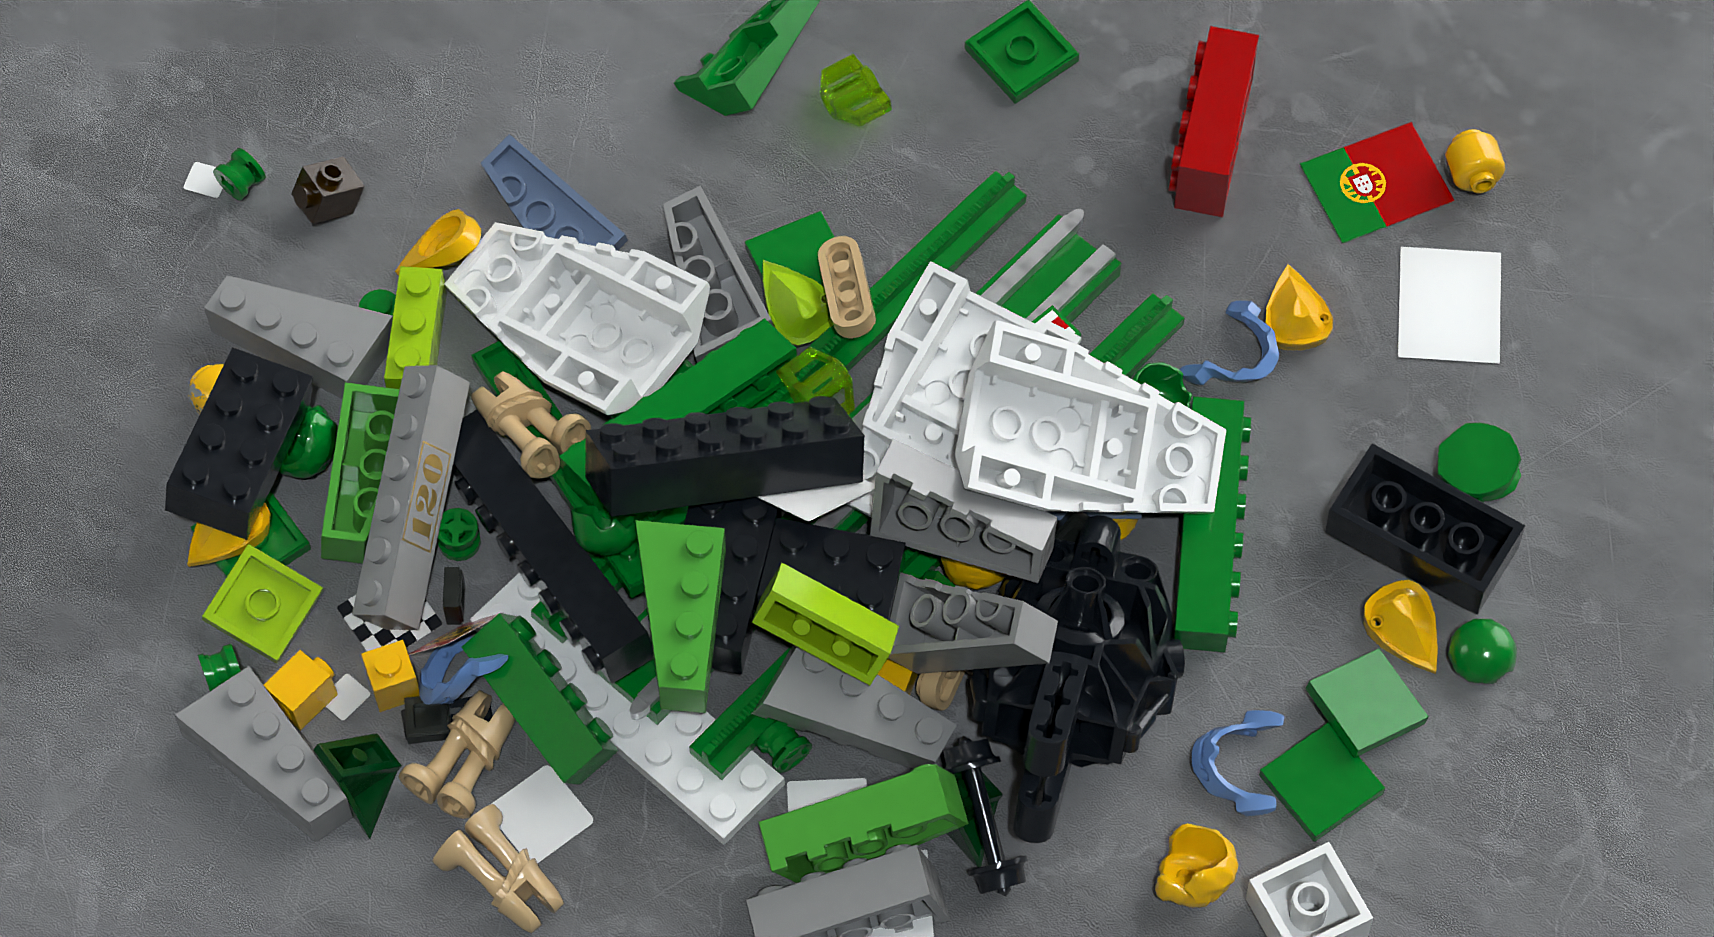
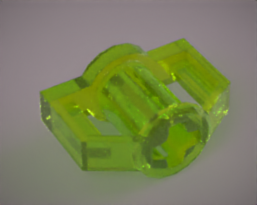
[820,54,892,126]
[776,347,855,415]

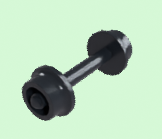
[943,736,1028,896]

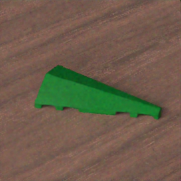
[674,0,820,116]

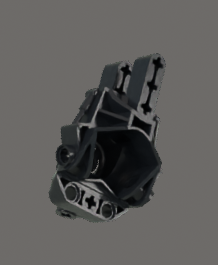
[965,515,1185,843]

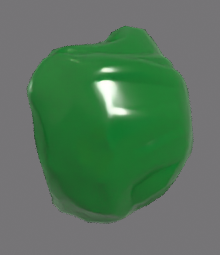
[279,405,337,478]

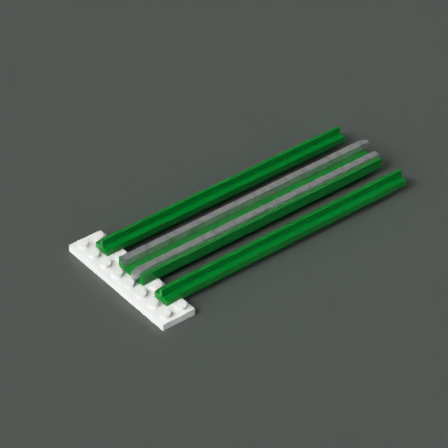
[470,171,1185,845]

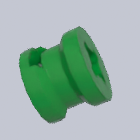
[213,148,266,201]
[437,508,481,561]
[198,644,241,691]
[756,721,812,773]

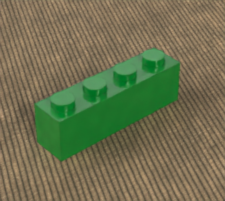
[461,613,619,785]

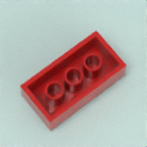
[1169,26,1259,217]

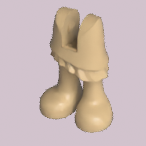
[471,371,591,479]
[399,690,515,819]
[433,804,564,934]

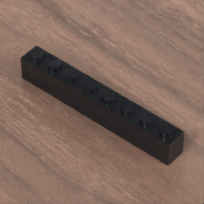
[451,410,654,684]

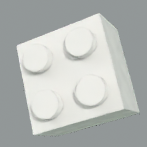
[1246,842,1373,937]

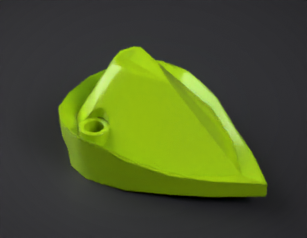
[763,260,833,347]

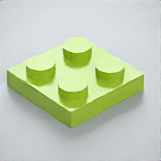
[202,544,323,664]

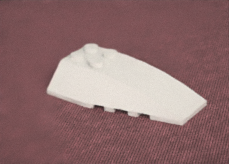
[444,222,710,415]
[846,261,1082,518]
[955,320,1226,514]

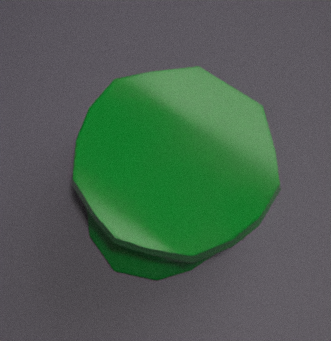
[1437,423,1522,503]

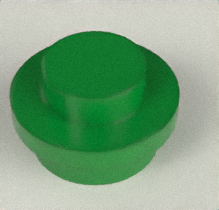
[359,289,396,315]

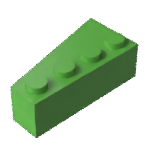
[321,382,400,564]
[635,520,726,713]
[759,764,968,883]

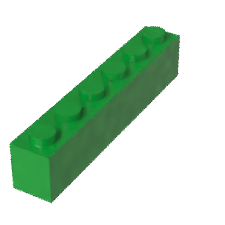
[559,318,800,511]
[1174,396,1251,653]

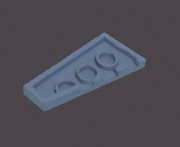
[481,134,628,251]

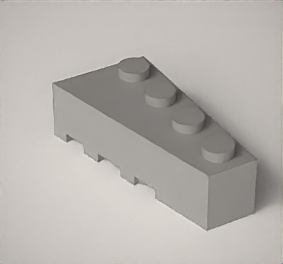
[663,185,774,363]
[204,275,393,399]
[870,439,1057,583]
[888,572,1058,674]
[752,645,957,769]
[175,666,353,842]
[746,844,951,937]

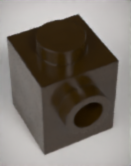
[291,156,365,224]

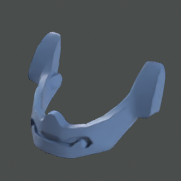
[1179,301,1279,385]
[419,635,509,704]
[1192,710,1285,817]

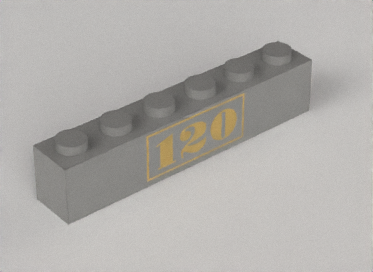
[352,365,470,630]

